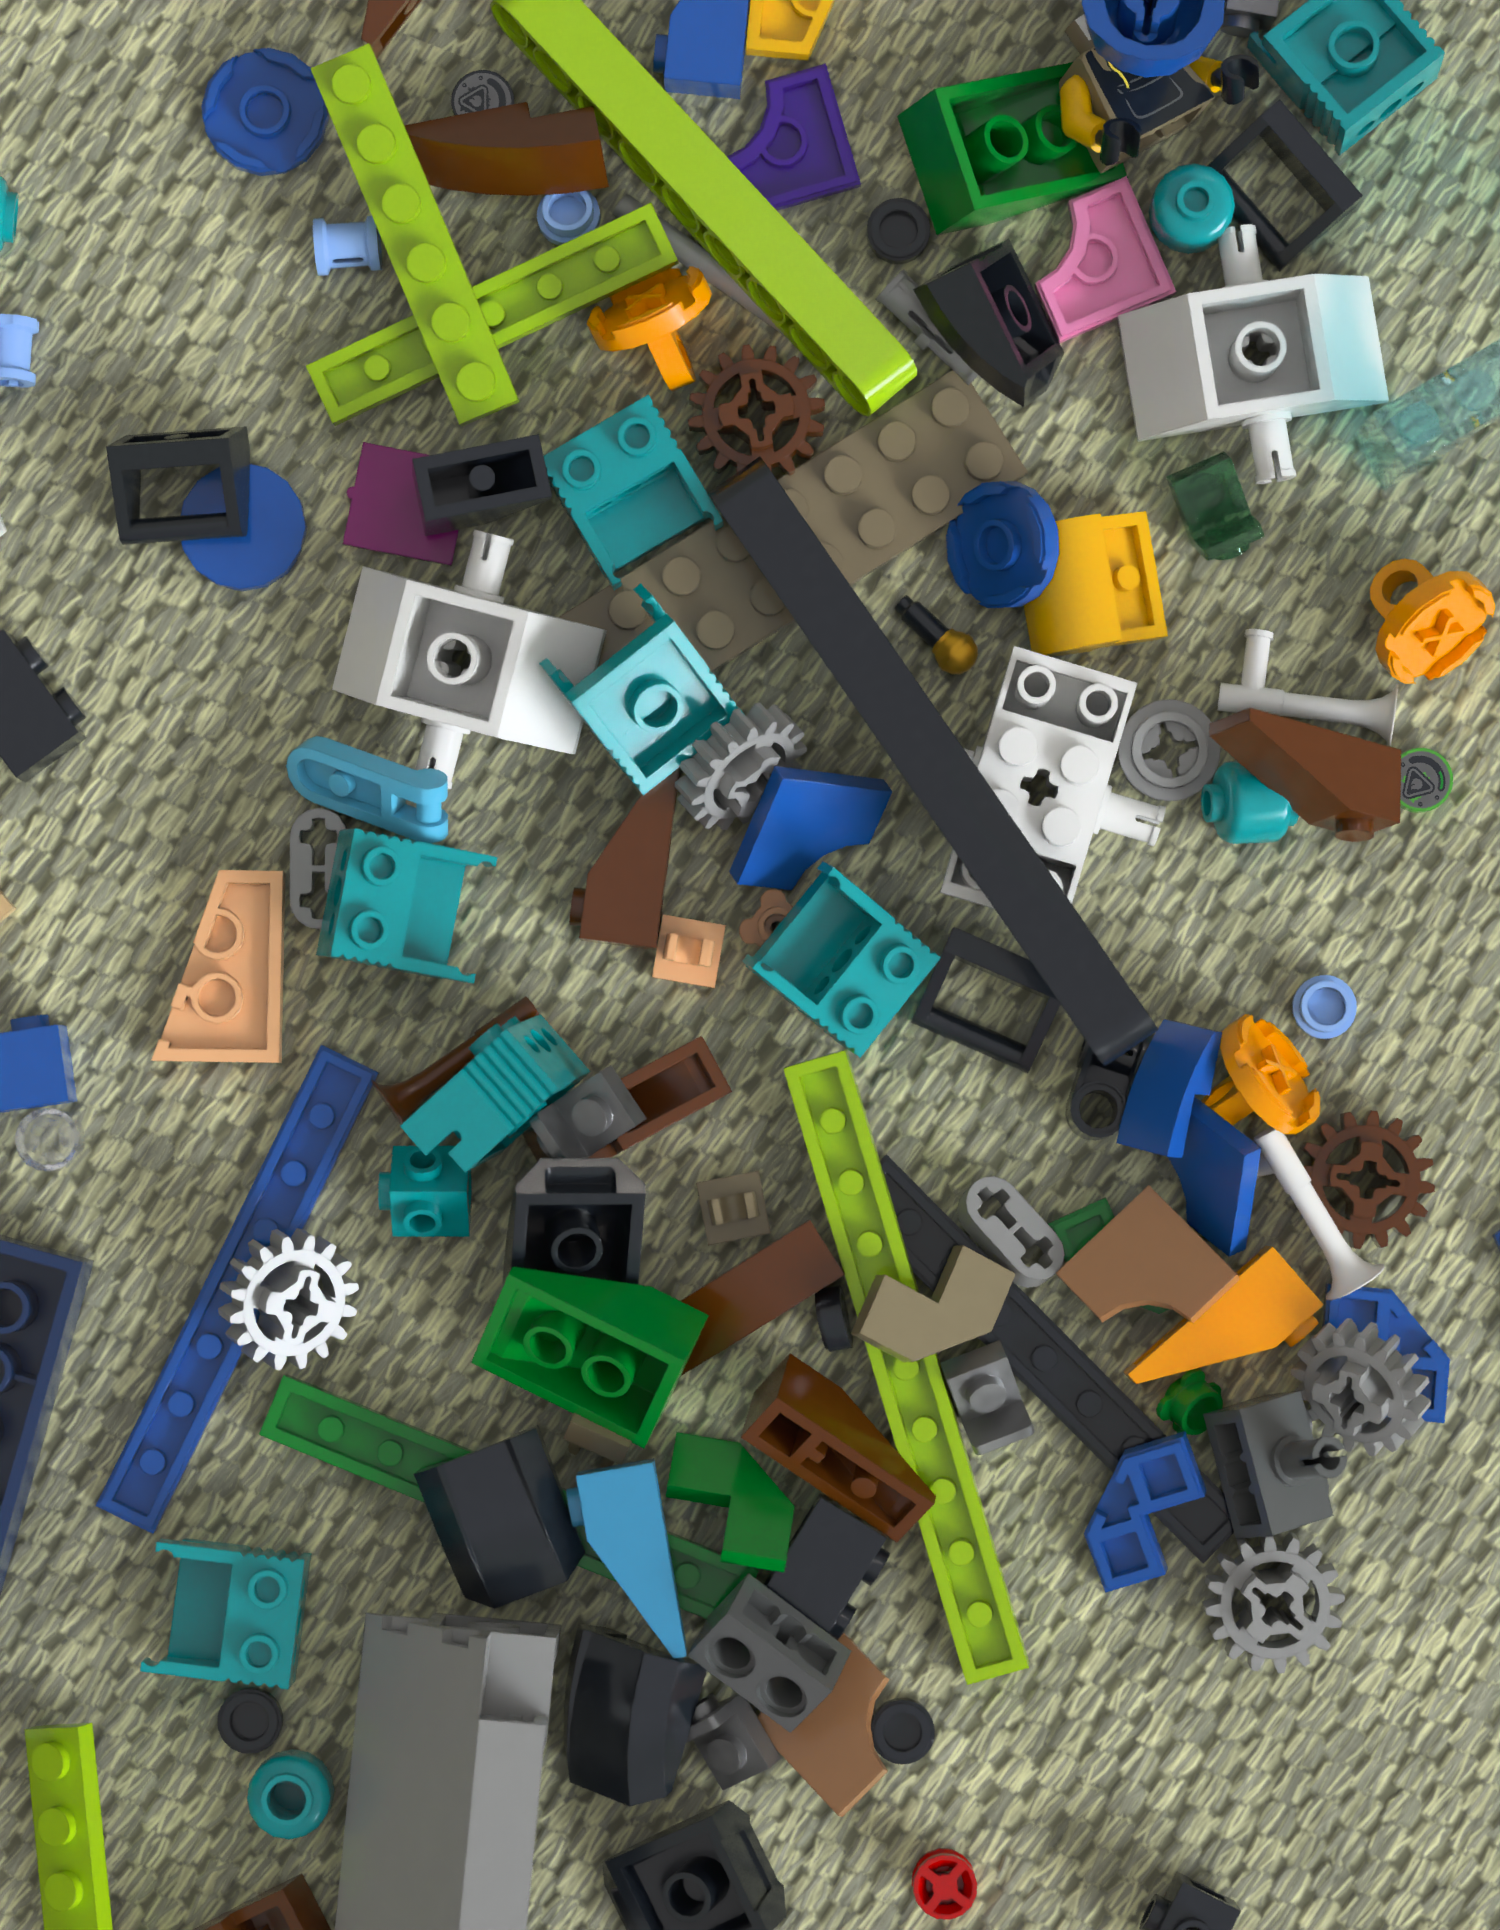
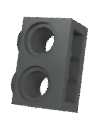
[688,1573,851,1733]

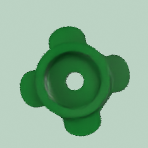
[1156,1368,1223,1435]

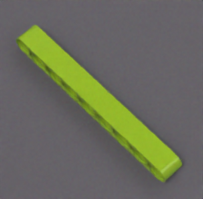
[490,0,917,417]

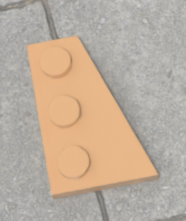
[151,870,285,1063]

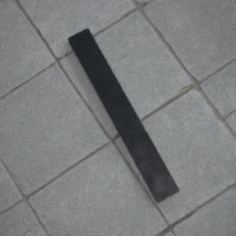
[880,1154,1234,1563]

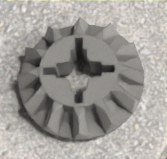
[1118,699,1220,801]

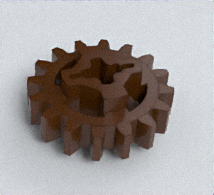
[688,344,825,476]
[1300,1110,1435,1249]

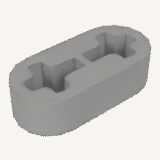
[290,808,348,930]
[957,1176,1064,1288]

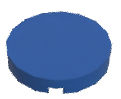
[201,48,329,176]
[180,464,307,591]
[946,481,1059,608]

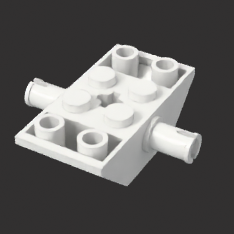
[1117,224,1389,484]
[332,529,607,789]
[940,646,1166,909]

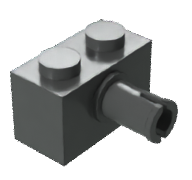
[1203,1390,1347,1539]

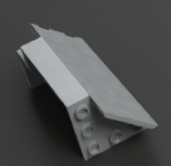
[335,1613,561,1930]

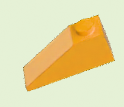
[1123,1245,1324,1384]

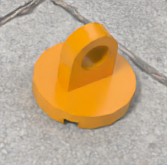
[586,266,712,391]
[1370,559,1495,684]
[1201,1014,1320,1135]

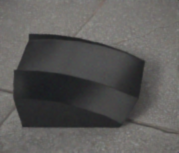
[913,238,1064,407]
[502,1158,646,1285]
[414,1425,585,1609]
[564,1624,707,1807]
[602,1800,786,1930]

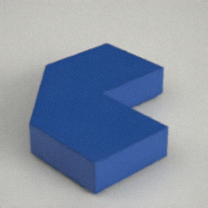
[1322,1283,1450,1423]
[1084,1431,1207,1593]

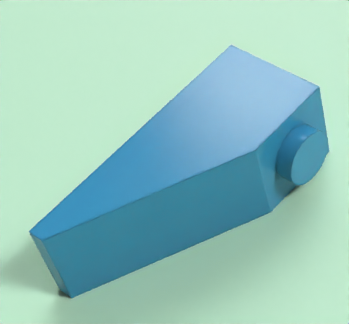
[566,1458,687,1659]

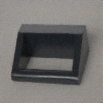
[1207,100,1363,272]
[106,426,250,545]
[911,927,1061,1074]

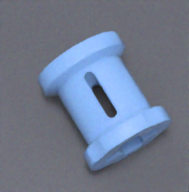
[313,216,383,276]
[0,314,39,388]

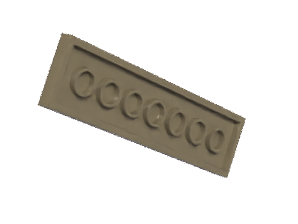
[559,370,1028,744]

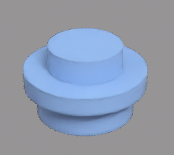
[537,191,601,246]
[1292,975,1357,1039]

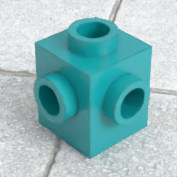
[378,1146,472,1237]

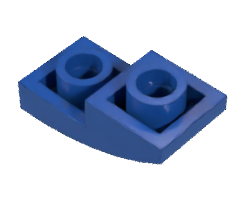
[1116,1019,1222,1158]

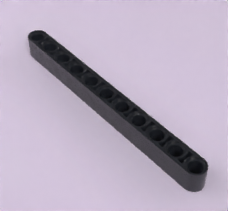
[708,456,1159,1067]

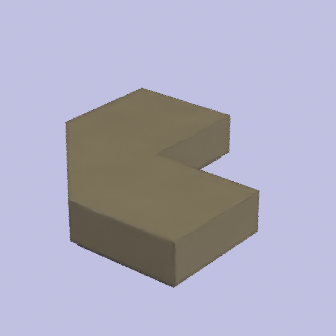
[851,1245,1016,1362]

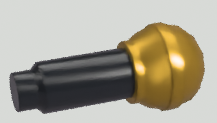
[894,595,978,674]

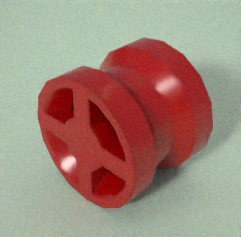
[912,1848,977,1920]

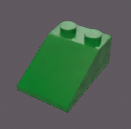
[897,62,1128,235]
[471,1267,709,1449]

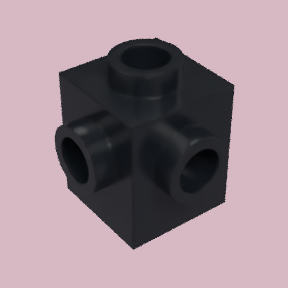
[1139,1872,1241,1930]

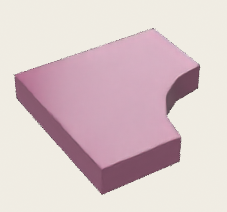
[1034,176,1176,343]

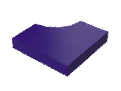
[727,63,861,211]

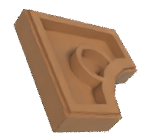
[1056,1185,1240,1323]
[757,1632,890,1817]

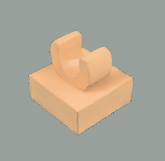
[652,914,726,989]

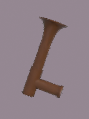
[371,996,539,1125]

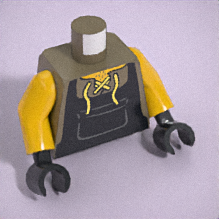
[1059,14,1259,174]

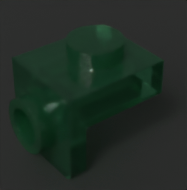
[1166,451,1264,560]

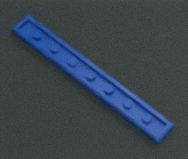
[96,1045,379,1534]

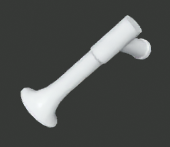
[1217,629,1398,747]
[1254,1127,1385,1300]

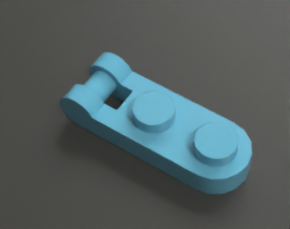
[286,736,448,843]

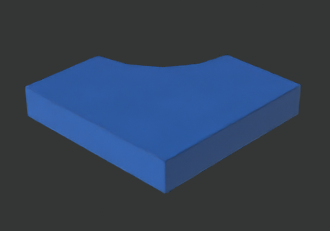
[729,766,892,890]
[1168,1096,1261,1257]

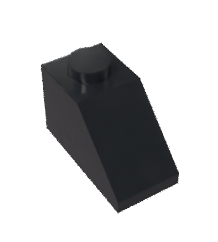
[412,434,552,536]

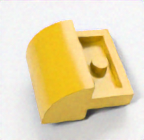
[1024,511,1168,657]

